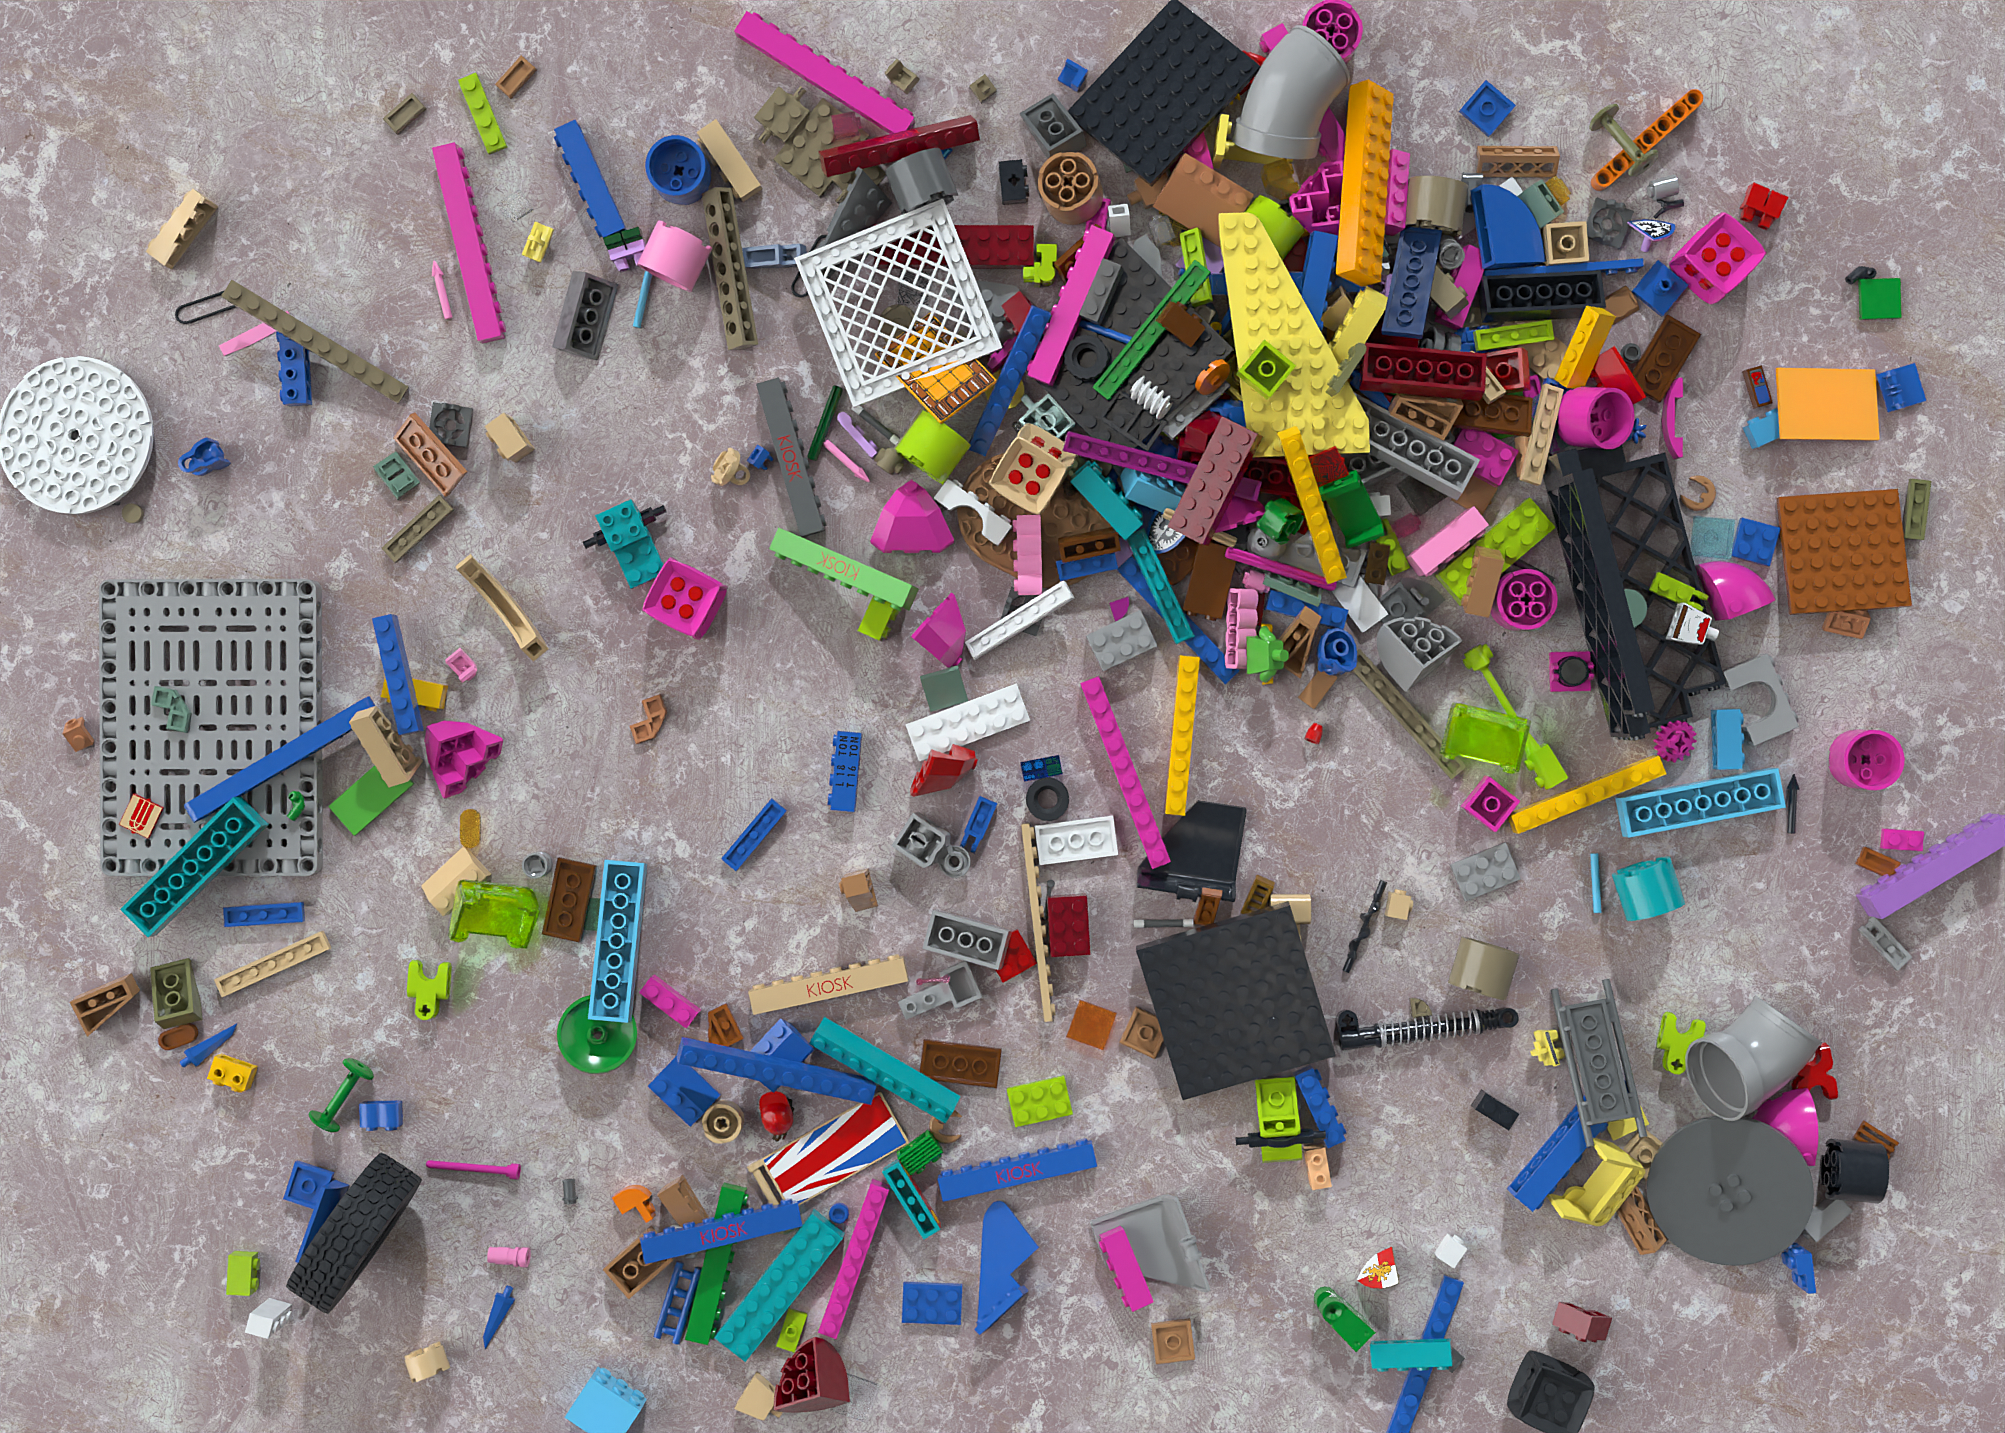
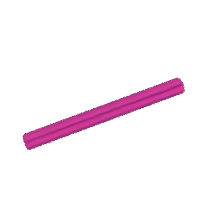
[1225,547,1337,591]

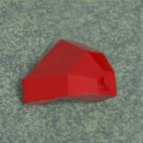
[910,744,978,797]

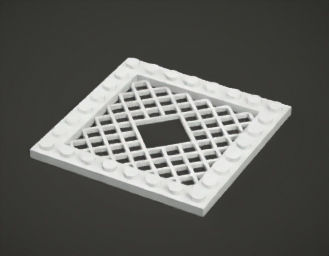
[794,199,1002,408]

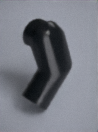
[1845,266,1877,285]

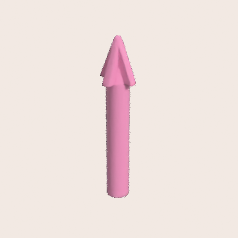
[432,261,453,320]
[823,440,870,482]

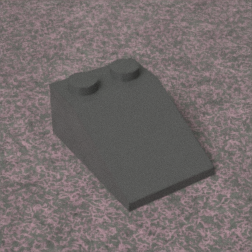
[1020,93,1087,159]

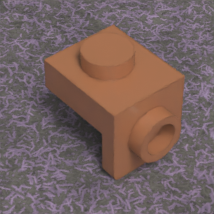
[62,717,94,752]

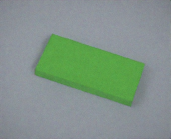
[328,766,415,836]

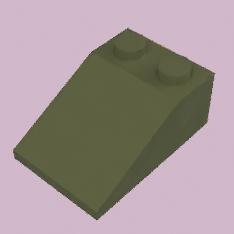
[150,958,203,1029]

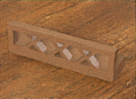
[1476,146,1560,177]
[1616,1185,1667,1255]

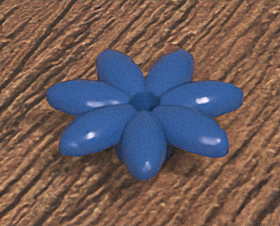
[1626,418,1646,444]

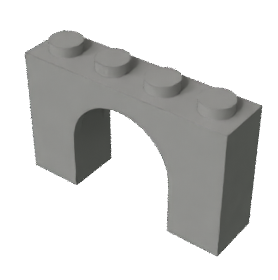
[1722,654,1799,746]
[1802,1166,1853,1242]

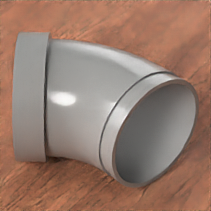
[1232,25,1351,159]
[1685,995,1823,1121]

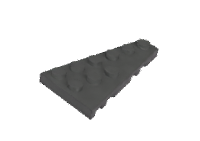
[802,167,892,282]

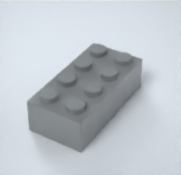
[922,909,1012,970]

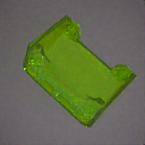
[1439,702,1531,774]
[448,880,541,949]

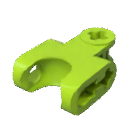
[407,960,452,1020]
[1656,1012,1706,1074]

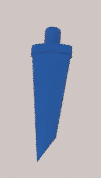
[1350,368,1390,411]
[180,1023,237,1068]
[483,1285,515,1349]

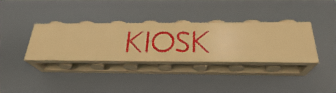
[748,954,909,1015]

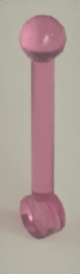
[916,975,950,986]

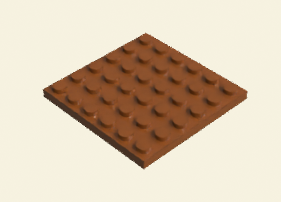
[1776,489,1912,615]

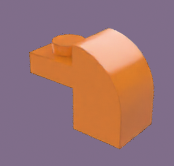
[612,1185,656,1223]

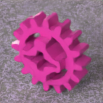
[1653,720,1697,763]

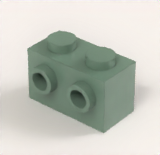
[1517,179,1564,229]

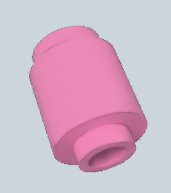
[1242,569,1270,594]

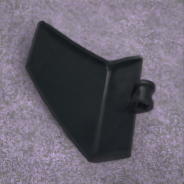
[1136,800,1247,902]

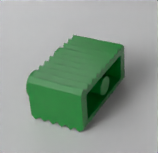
[897,1130,943,1176]

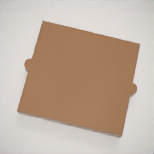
[1451,475,1498,515]

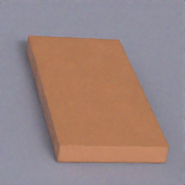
[393,412,467,497]

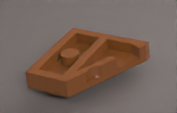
[708,1003,744,1047]

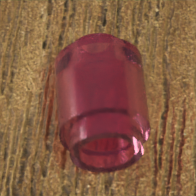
[1391,512,1421,539]

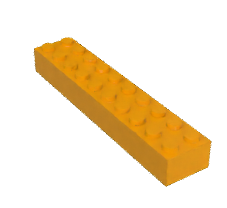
[1336,79,1394,287]

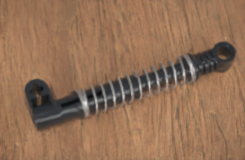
[1336,1007,1519,1051]

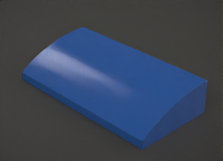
[295,1180,349,1263]

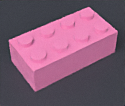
[1406,506,1489,577]

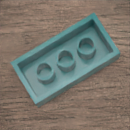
[1070,460,1143,540]

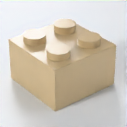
[1541,221,1589,266]
[484,413,535,463]

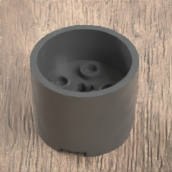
[885,148,958,215]

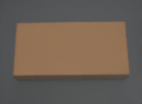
[495,55,537,99]
[1298,670,1338,709]

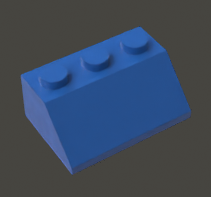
[750,1018,814,1093]
[648,1056,721,1127]

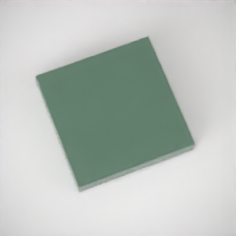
[920,665,968,712]

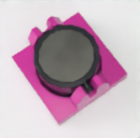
[1549,651,1594,692]

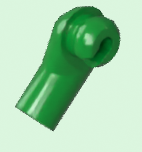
[287,791,305,821]

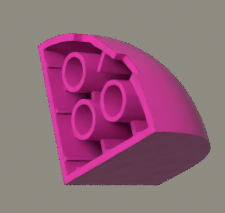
[1695,561,1776,621]
[1752,1088,1818,1166]

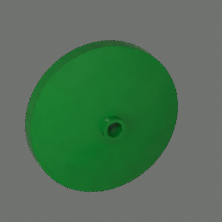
[557,995,637,1074]

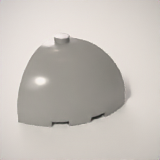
[1377,617,1463,692]

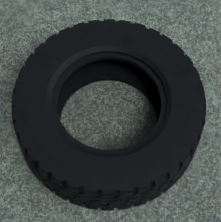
[286,1152,422,1314]

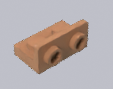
[1822,610,1871,639]

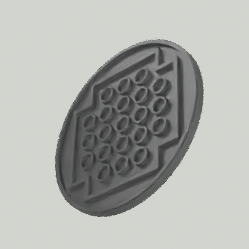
[1647,1116,1814,1266]

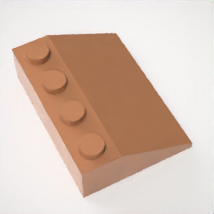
[1152,153,1254,247]

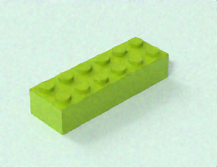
[1435,497,1556,606]

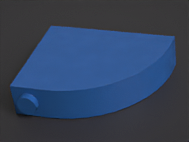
[1470,184,1546,269]

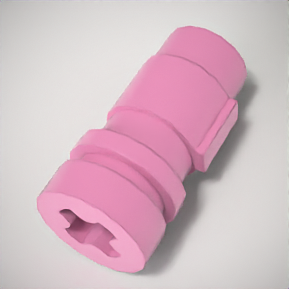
[487,1247,531,1268]

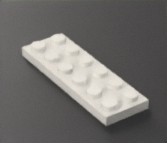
[905,683,1030,761]

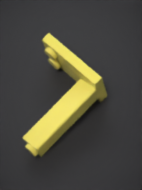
[1212,114,1293,169]

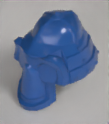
[1316,628,1357,676]

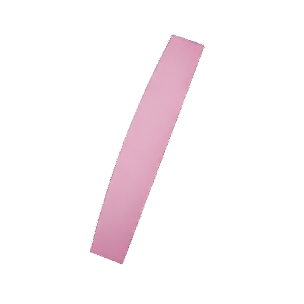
[219,310,289,356]

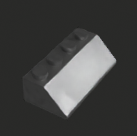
[552,271,618,360]

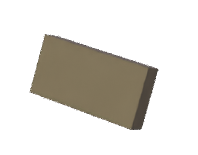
[383,93,427,135]

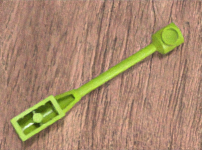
[1462,644,1568,790]

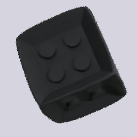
[1507,1350,1595,1433]

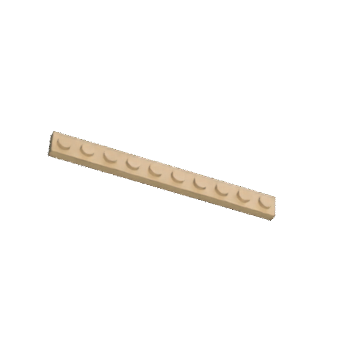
[1021,823,1056,1022]

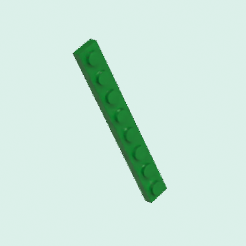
[1093,260,1211,401]

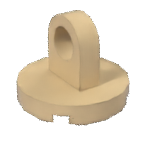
[711,448,750,486]

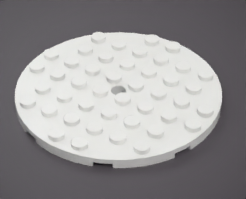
[0,356,154,514]

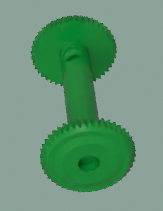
[309,1058,374,1133]

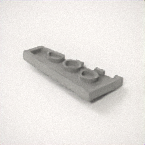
[1279,542,1367,588]

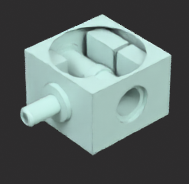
[1019,394,1075,439]

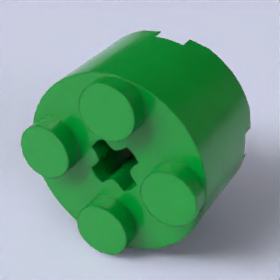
[1257,498,1304,545]

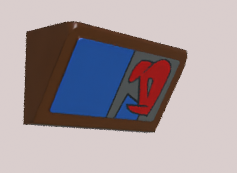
[1742,365,1773,409]

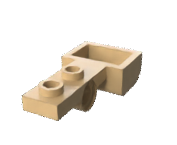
[1269,894,1311,939]

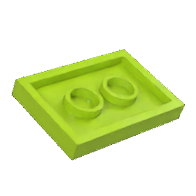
[1007,1075,1073,1128]

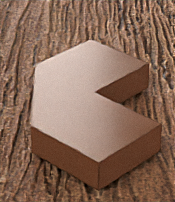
[630,694,668,744]

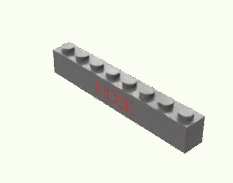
[756,377,827,538]

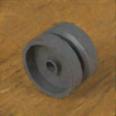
[1418,327,1461,351]

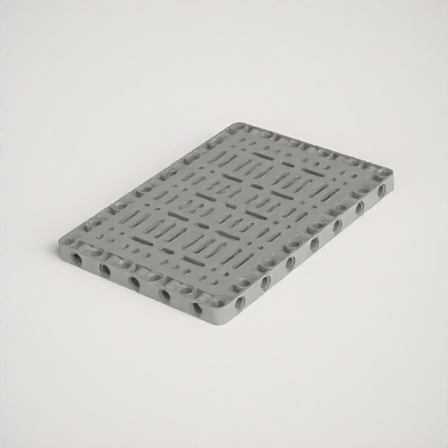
[99,579,323,876]

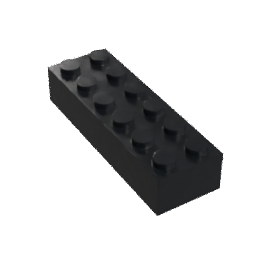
[1477,270,1606,323]

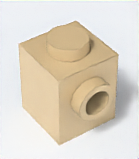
[1384,889,1413,920]

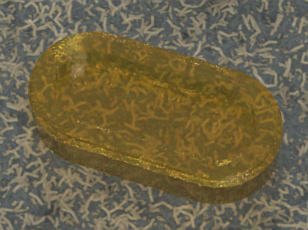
[460,809,481,848]

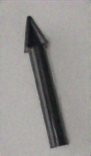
[1787,774,1800,834]

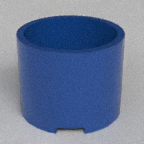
[645,135,712,205]

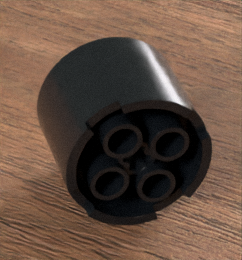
[1820,1139,1889,1204]

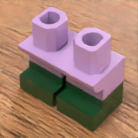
[603,226,646,272]

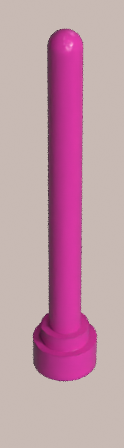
[426,1160,521,1180]

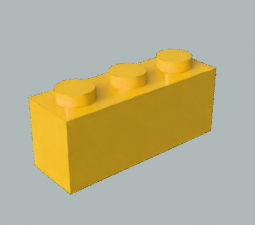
[381,678,448,712]

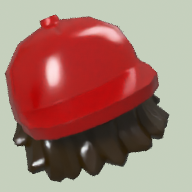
[759,1091,795,1142]

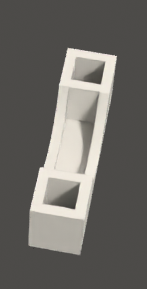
[934,479,1012,546]

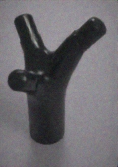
[1653,199,1684,219]

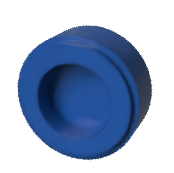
[829,1203,849,1224]

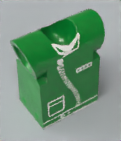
[1314,1286,1376,1352]

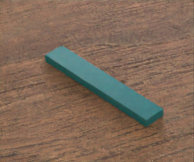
[1126,528,1194,645]

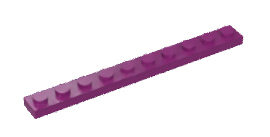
[1062,431,1262,501]

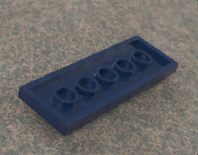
[1382,226,1442,339]

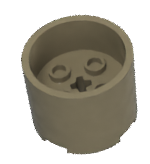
[1405,176,1469,238]
[1448,936,1520,1000]

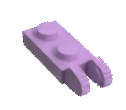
[837,412,878,459]

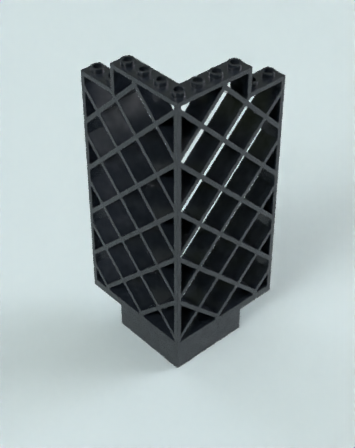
[1543,445,1725,741]

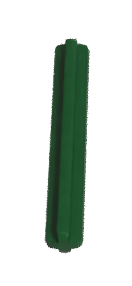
[807,385,843,461]

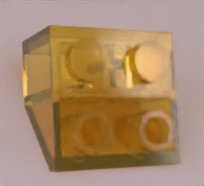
[1260,158,1300,200]

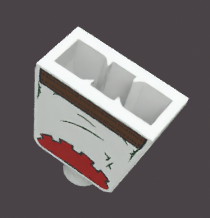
[1666,603,1719,645]

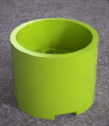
[1245,195,1304,261]
[895,410,971,485]

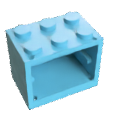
[564,1367,647,1433]

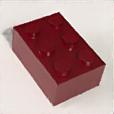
[1046,893,1091,957]

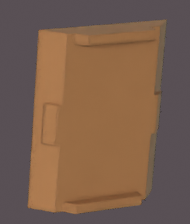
[1605,285,1640,325]

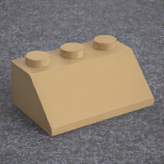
[421,846,491,916]

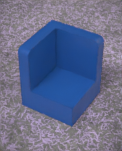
[1058,58,1088,92]

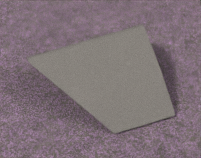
[1090,1194,1211,1293]

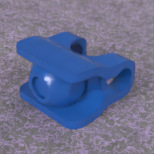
[178,437,231,476]

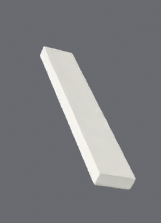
[965,581,1074,660]

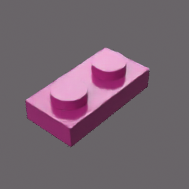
[987,336,1017,373]
[1880,828,1924,851]

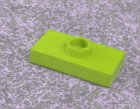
[776,1308,808,1353]

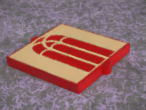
[119,793,164,839]

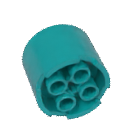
[1611,856,1685,921]

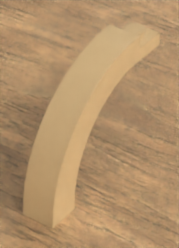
[455,554,548,662]

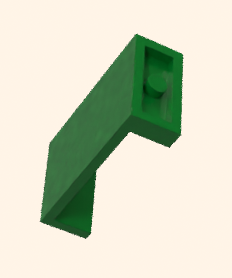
[1319,470,1384,549]

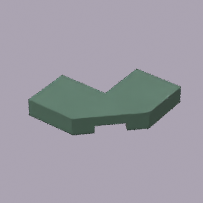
[151,686,192,733]

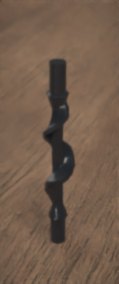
[1342,879,1388,973]

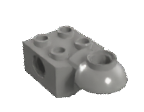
[891,812,970,878]

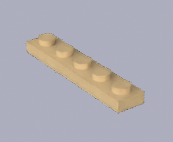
[1519,384,1564,486]

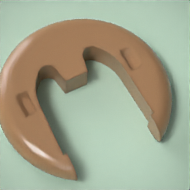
[1680,475,1716,511]
[929,1110,962,1144]

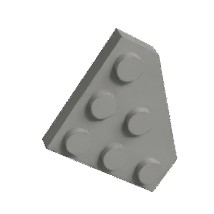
[945,280,1020,326]

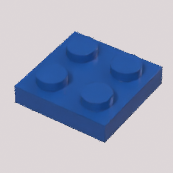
[1459,80,1516,137]
[1729,517,1780,567]
[283,1160,335,1209]

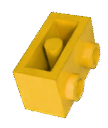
[207,1053,258,1093]

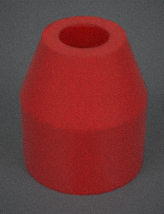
[1304,723,1323,744]

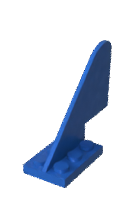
[974,1201,1039,1335]

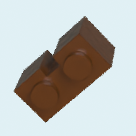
[1155,301,1206,347]

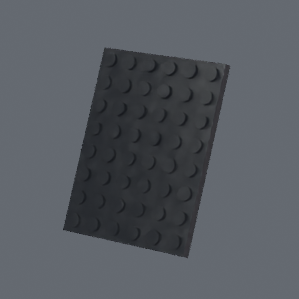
[1068,0,1261,187]

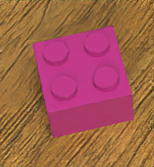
[1460,776,1520,832]

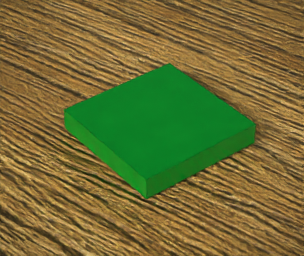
[1858,278,1902,320]

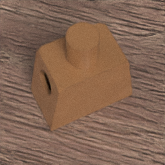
[1126,172,1168,209]

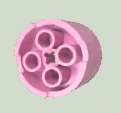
[637,221,712,292]

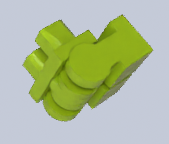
[1023,244,1057,287]

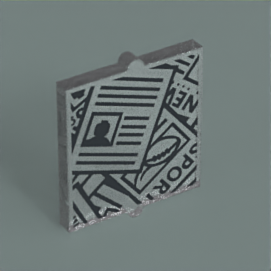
[897,268,932,308]

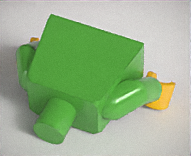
[1246,623,1289,685]

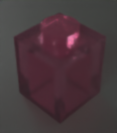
[831,111,862,140]

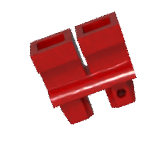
[1739,182,1789,230]

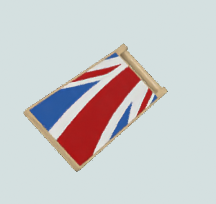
[747,1092,909,1206]

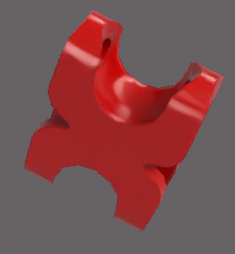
[1791,1042,1838,1100]

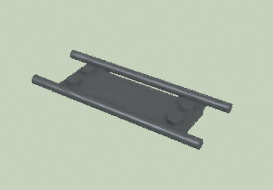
[1550,979,1647,1147]

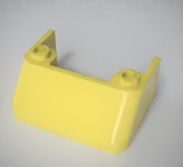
[1546,1138,1645,1226]

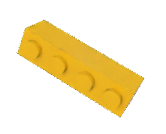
[1554,306,1616,389]

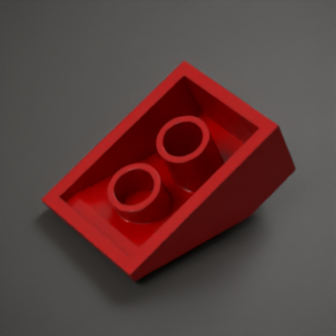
[1484,347,1531,394]

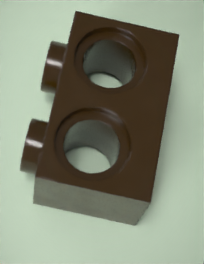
[1364,541,1391,585]

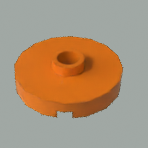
[1195,359,1230,395]

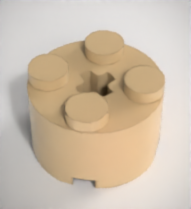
[702,1100,744,1144]
[404,1341,450,1383]

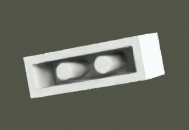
[245,1298,293,1339]

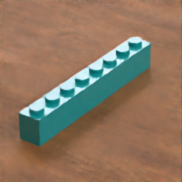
[809,1017,961,1123]

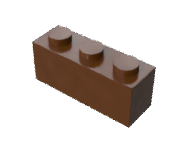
[1058,527,1121,563]

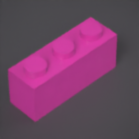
[639,974,701,1028]

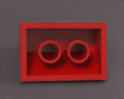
[1589,346,1646,405]

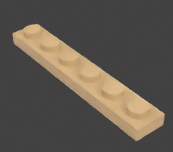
[214,930,331,997]

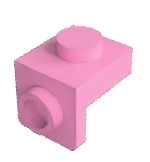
[445,648,477,683]

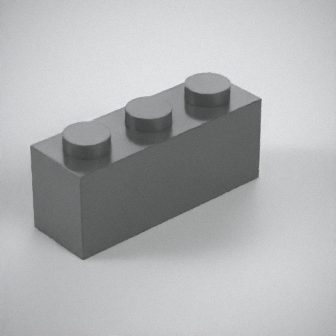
[1079,258,1124,326]

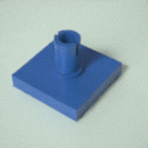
[1631,260,1688,317]

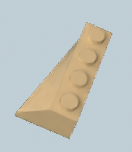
[146,189,219,269]
[349,706,423,787]

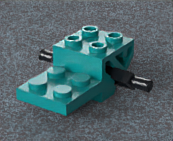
[583,499,667,589]

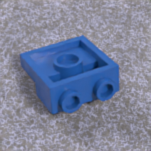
[1781,1242,1816,1294]

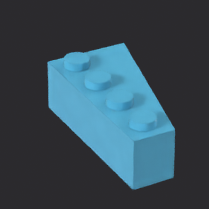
[1120,467,1187,513]

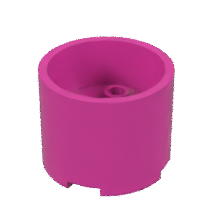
[1302,0,1363,64]
[1557,387,1635,449]
[1490,569,1558,631]
[1829,729,1905,790]

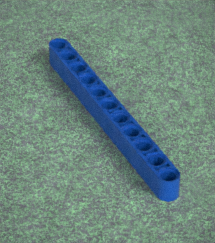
[183,696,375,823]

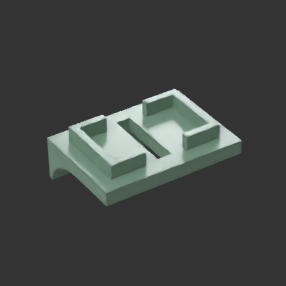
[373,451,420,500]

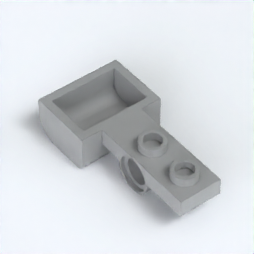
[898,960,982,1020]

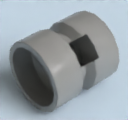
[1437,235,1465,269]
[522,851,553,879]

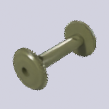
[1589,104,1659,176]

